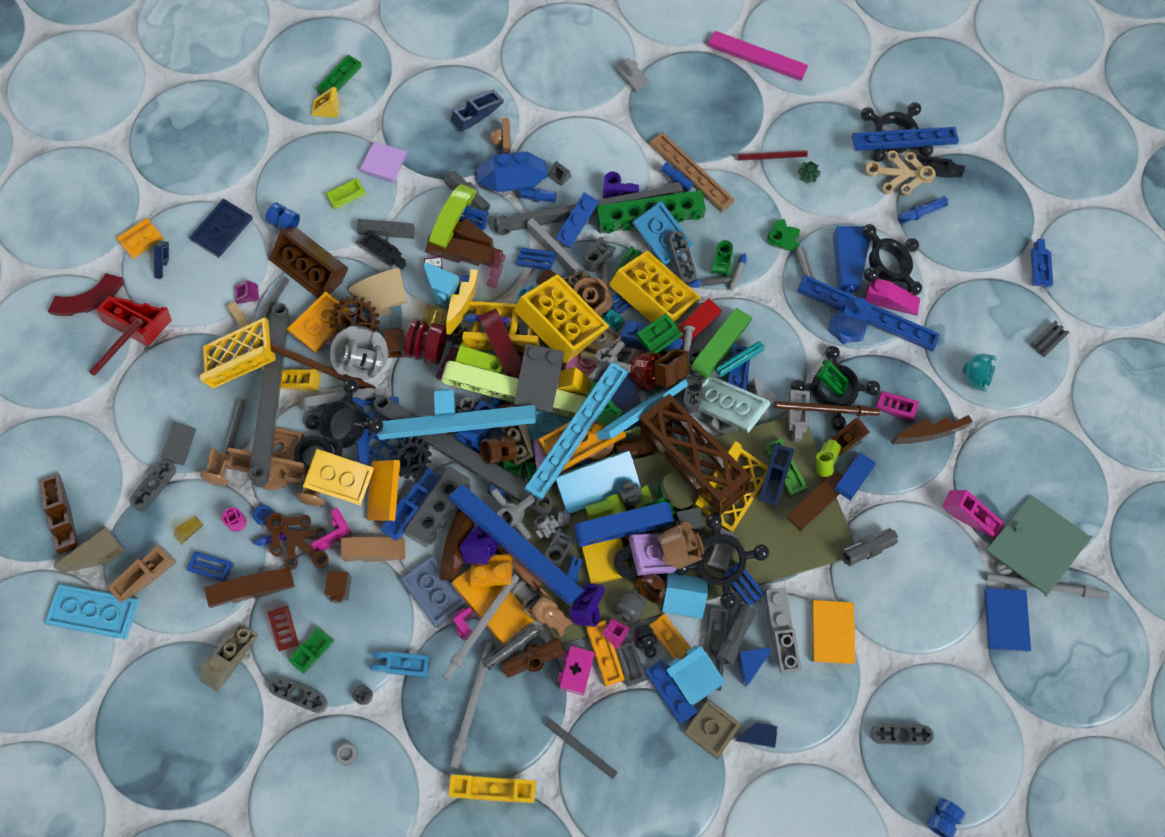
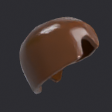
[634,574,666,603]

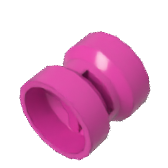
[222,507,247,532]

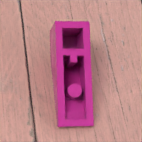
[864,279,920,316]
[942,490,1005,540]

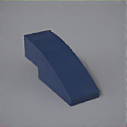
[450,89,504,132]
[758,444,794,506]

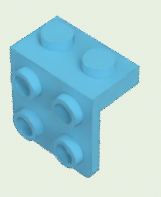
[667,646,724,705]

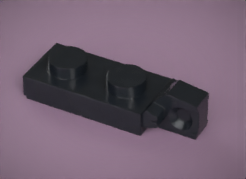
[915,155,965,178]
[359,231,407,270]

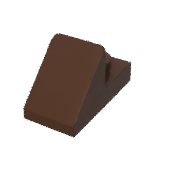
[831,417,870,456]

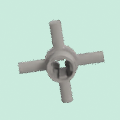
[581,341,633,382]
[491,488,535,540]

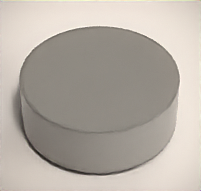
[336,743,358,766]

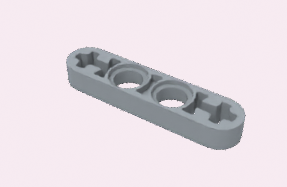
[302,388,377,412]

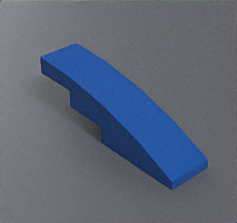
[380,468,442,541]

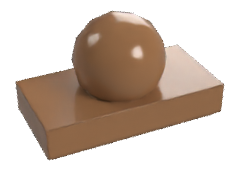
[489,118,511,154]

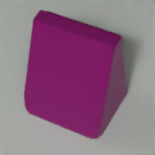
[235,280,259,304]

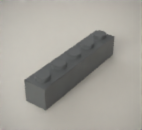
[356,219,415,239]

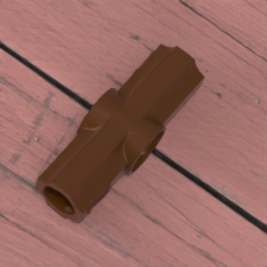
[614,431,674,458]
[501,638,565,678]

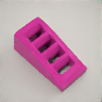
[876,391,919,423]

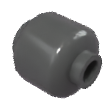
[615,591,645,623]

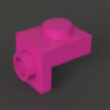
[453,608,473,640]

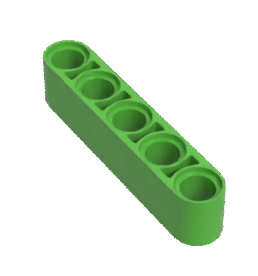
[690,308,752,380]

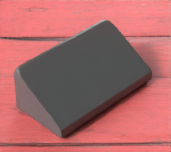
[161,422,196,465]

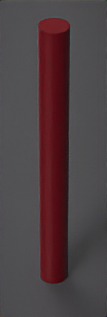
[738,150,808,161]
[89,318,143,376]

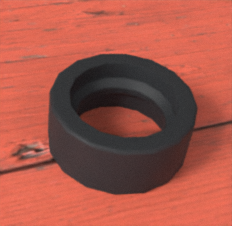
[294,436,333,470]

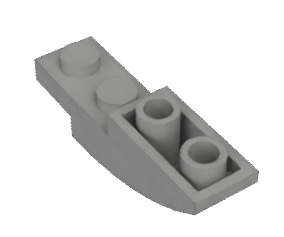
[764,588,801,673]

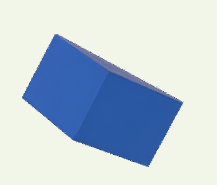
[737,648,772,687]

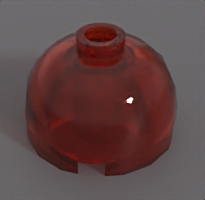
[630,351,663,391]

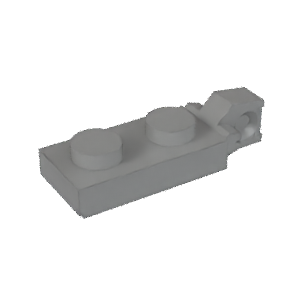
[788,390,810,443]

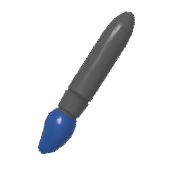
[688,276,732,288]

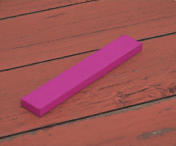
[708,31,808,81]

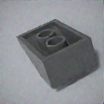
[513,344,564,413]

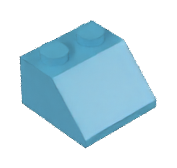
[424,262,460,310]

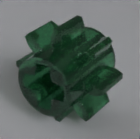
[798,161,821,184]

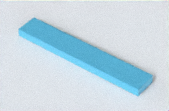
[596,379,688,440]

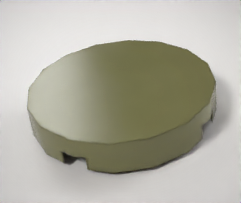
[660,473,697,509]

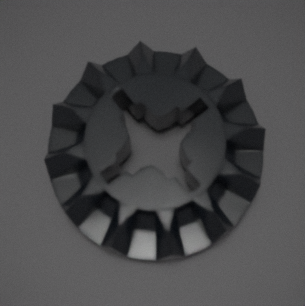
[614,546,639,579]

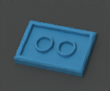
[632,201,693,265]

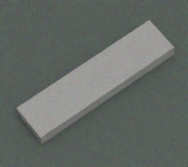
[527,218,580,275]

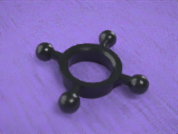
[861,102,934,162]
[862,224,922,295]
[790,346,880,430]
[305,379,383,457]
[675,513,770,609]

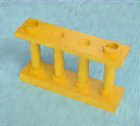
[462,301,540,352]

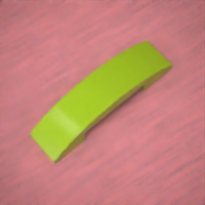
[429,184,477,249]

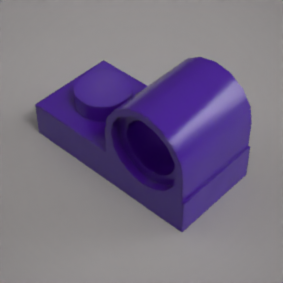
[603,171,639,198]
[569,583,605,627]

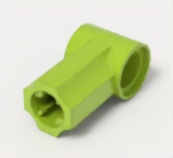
[816,439,841,477]
[585,494,627,521]

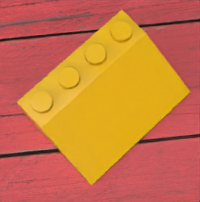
[609,250,701,323]
[514,274,609,364]

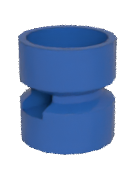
[265,202,300,230]
[926,798,966,837]

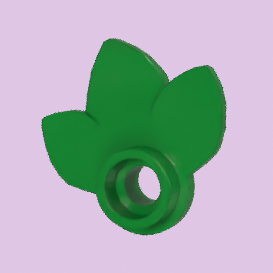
[767,219,800,250]

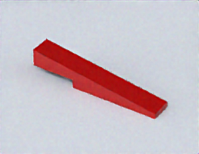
[630,298,722,390]

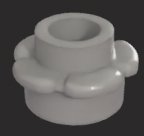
[556,510,570,529]

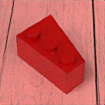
[96,296,172,347]

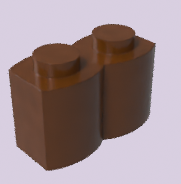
[654,348,689,388]

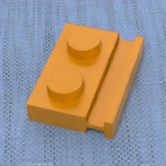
[116,218,164,259]
[470,554,513,587]

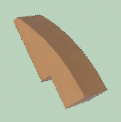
[341,537,406,562]
[107,545,176,603]

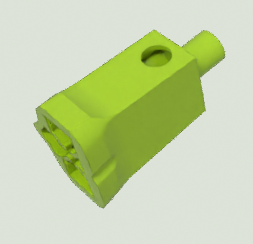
[455,343,507,376]

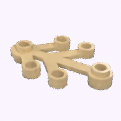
[865,150,936,196]

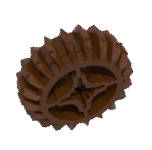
[329,295,380,335]

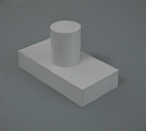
[615,58,649,92]
[747,378,776,420]

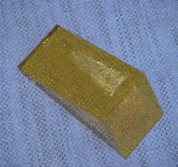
[174,516,204,545]

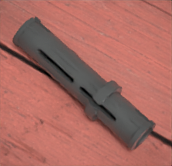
[481,623,540,670]

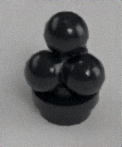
[633,623,657,658]

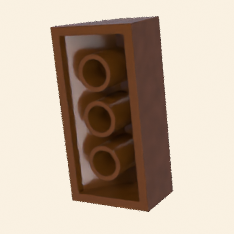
[269,227,349,298]

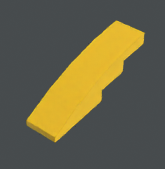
[446,269,478,335]

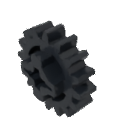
[389,436,432,479]

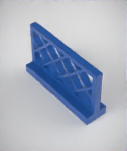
[352,397,404,466]

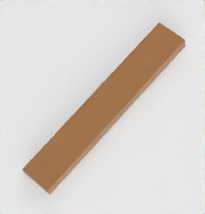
[649,132,735,213]

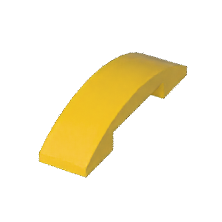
[448,774,537,803]

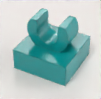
[602,309,625,332]

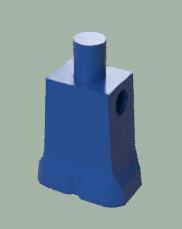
[828,298,872,345]
[455,397,502,455]

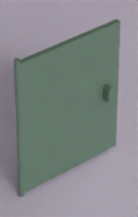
[986,495,1093,597]

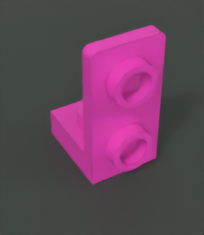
[311,507,352,551]

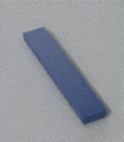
[852,127,959,151]

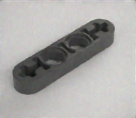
[682,349,703,413]

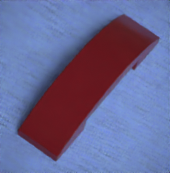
[479,308,522,379]

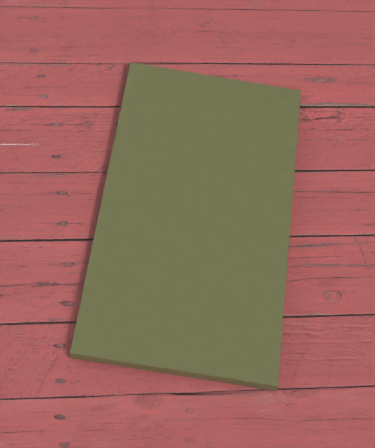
[510,417,855,644]

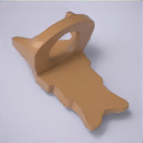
[521,587,573,636]

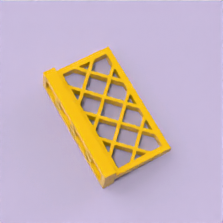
[200,317,276,389]
[690,441,768,533]

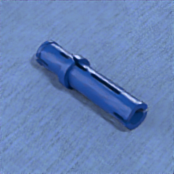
[897,196,948,225]

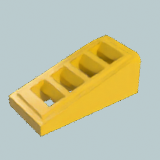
[281,369,321,391]

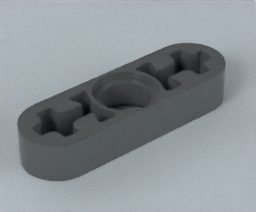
[668,231,697,283]
[130,459,176,511]
[269,677,327,713]
[870,724,934,745]

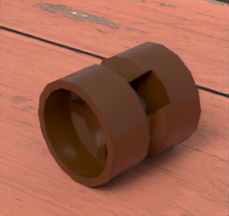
[480,435,517,464]

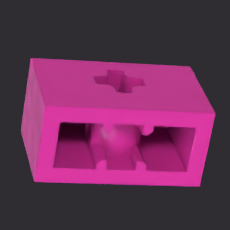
[557,646,595,696]

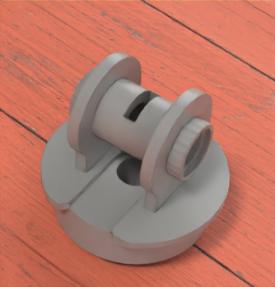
[330,326,388,380]

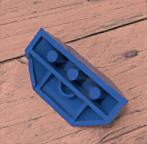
[476,151,548,192]

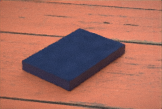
[189,198,253,258]
[594,372,641,432]

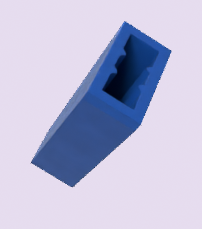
[833,226,871,294]

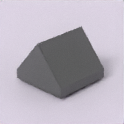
[548,161,571,186]

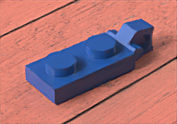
[1030,239,1053,287]

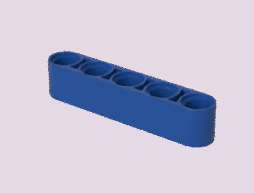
[573,502,674,547]

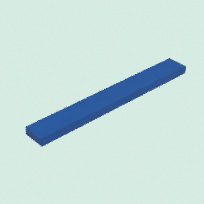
[797,274,940,352]
[448,484,584,606]

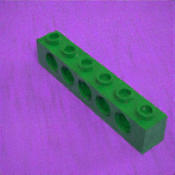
[596,190,706,233]

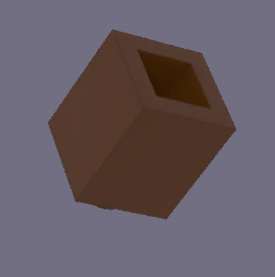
[385,328,406,358]
[324,571,351,603]

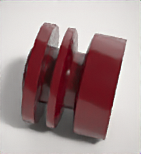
[405,319,447,364]

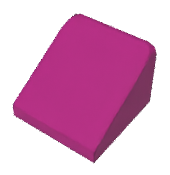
[602,618,630,649]

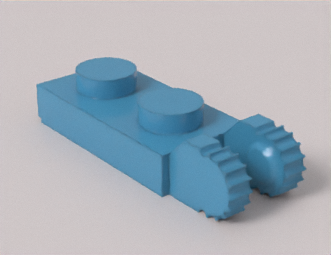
[370,652,431,678]

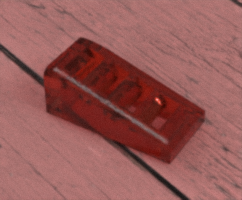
[268,605,299,651]

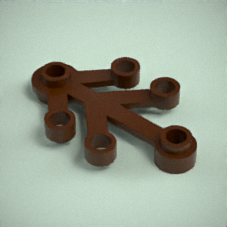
[266,513,329,570]

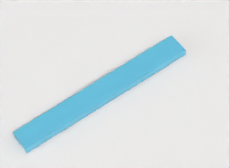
[524,362,628,501]
[378,405,536,440]

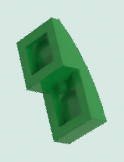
[288,627,335,674]

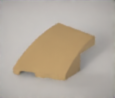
[349,268,408,317]

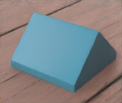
[662,573,708,619]

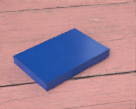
[984,588,1031,652]

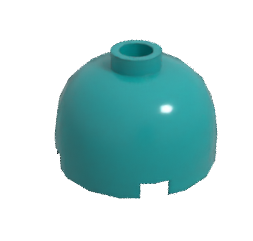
[962,354,997,392]

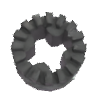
[352,685,373,705]

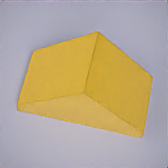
[311,87,340,118]
[557,367,592,397]

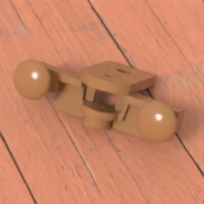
[200,427,325,507]

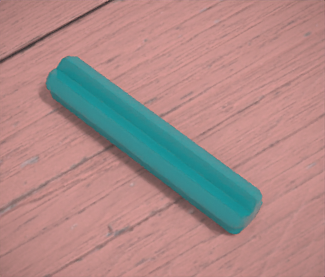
[715,341,765,377]

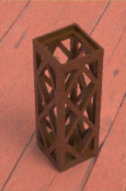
[639,394,751,515]

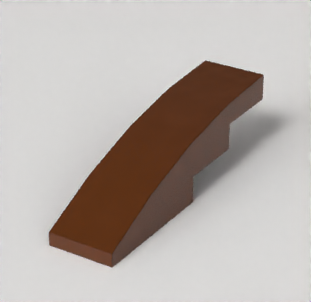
[425,235,503,269]
[891,415,973,444]
[786,470,843,531]
[39,473,78,554]
[439,508,475,581]
[204,568,295,608]

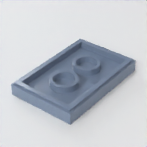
[400,555,467,627]

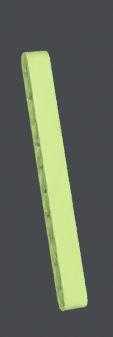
[441,361,641,435]

